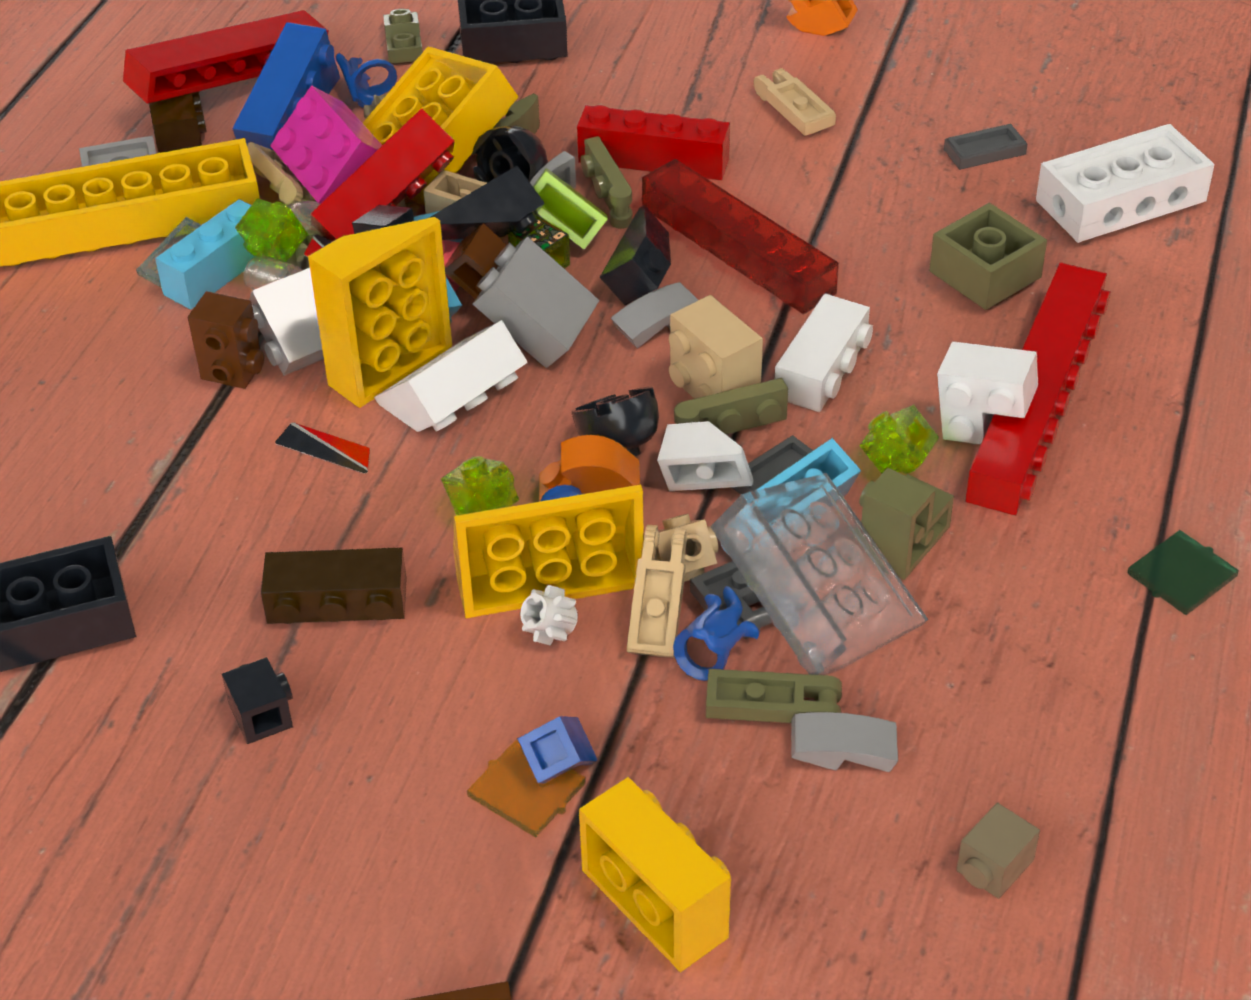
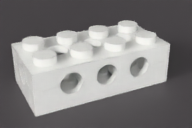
[1036,124,1215,243]

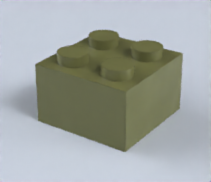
[929,202,1047,310]

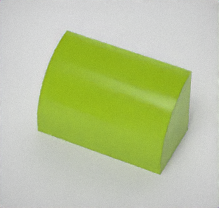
[533,168,608,249]

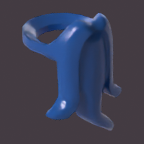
[335,53,397,108]
[673,586,759,681]

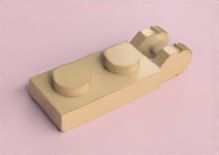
[753,68,836,136]
[247,142,320,214]
[627,524,687,658]

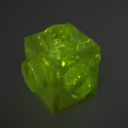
[235,198,308,263]
[859,405,939,474]
[441,456,520,516]

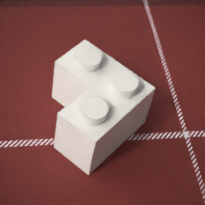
[937,341,1038,445]

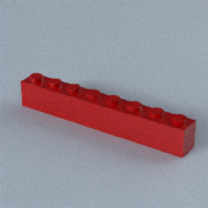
[965,262,1111,516]

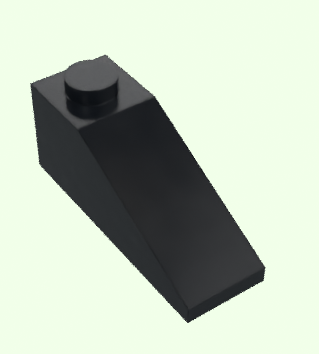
[429,166,545,240]
[600,205,671,305]

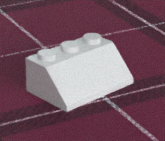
[374,320,528,432]

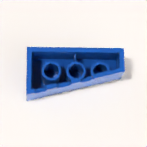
[232,22,340,150]

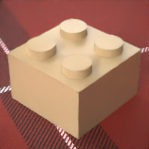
[669,295,763,399]

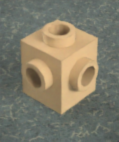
[644,514,718,581]

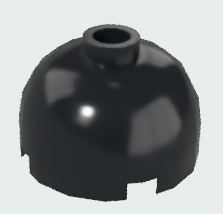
[472,125,548,183]
[571,387,659,456]

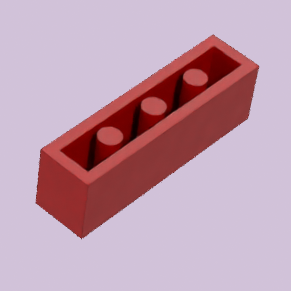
[577,105,730,180]
[310,108,455,242]

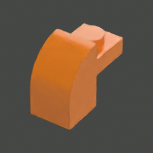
[786,0,858,36]
[539,435,640,502]

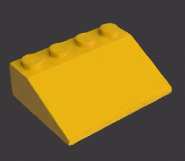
[363,46,518,206]
[308,217,452,408]
[453,484,644,618]

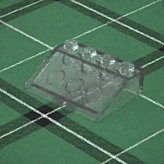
[710,473,928,675]

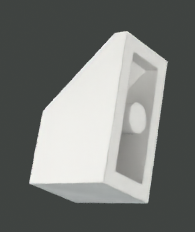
[657,421,753,491]

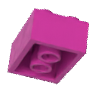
[270,86,382,204]

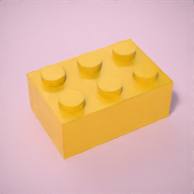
[579,777,731,973]

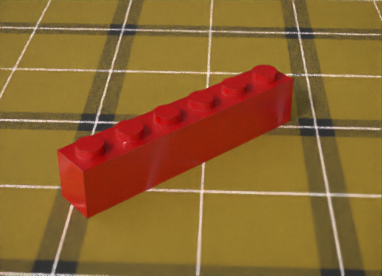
[123,10,329,104]

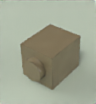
[956,802,1040,899]

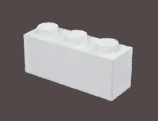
[775,294,873,412]

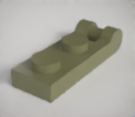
[581,136,633,229]
[674,378,788,434]
[706,669,842,723]

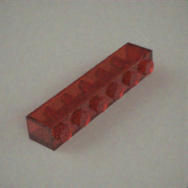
[641,159,839,315]

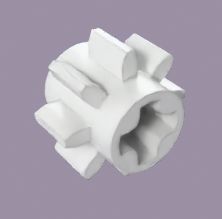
[520,585,578,645]

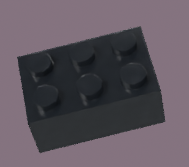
[458,0,568,63]
[0,536,137,672]

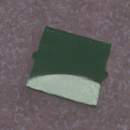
[1127,530,1239,615]

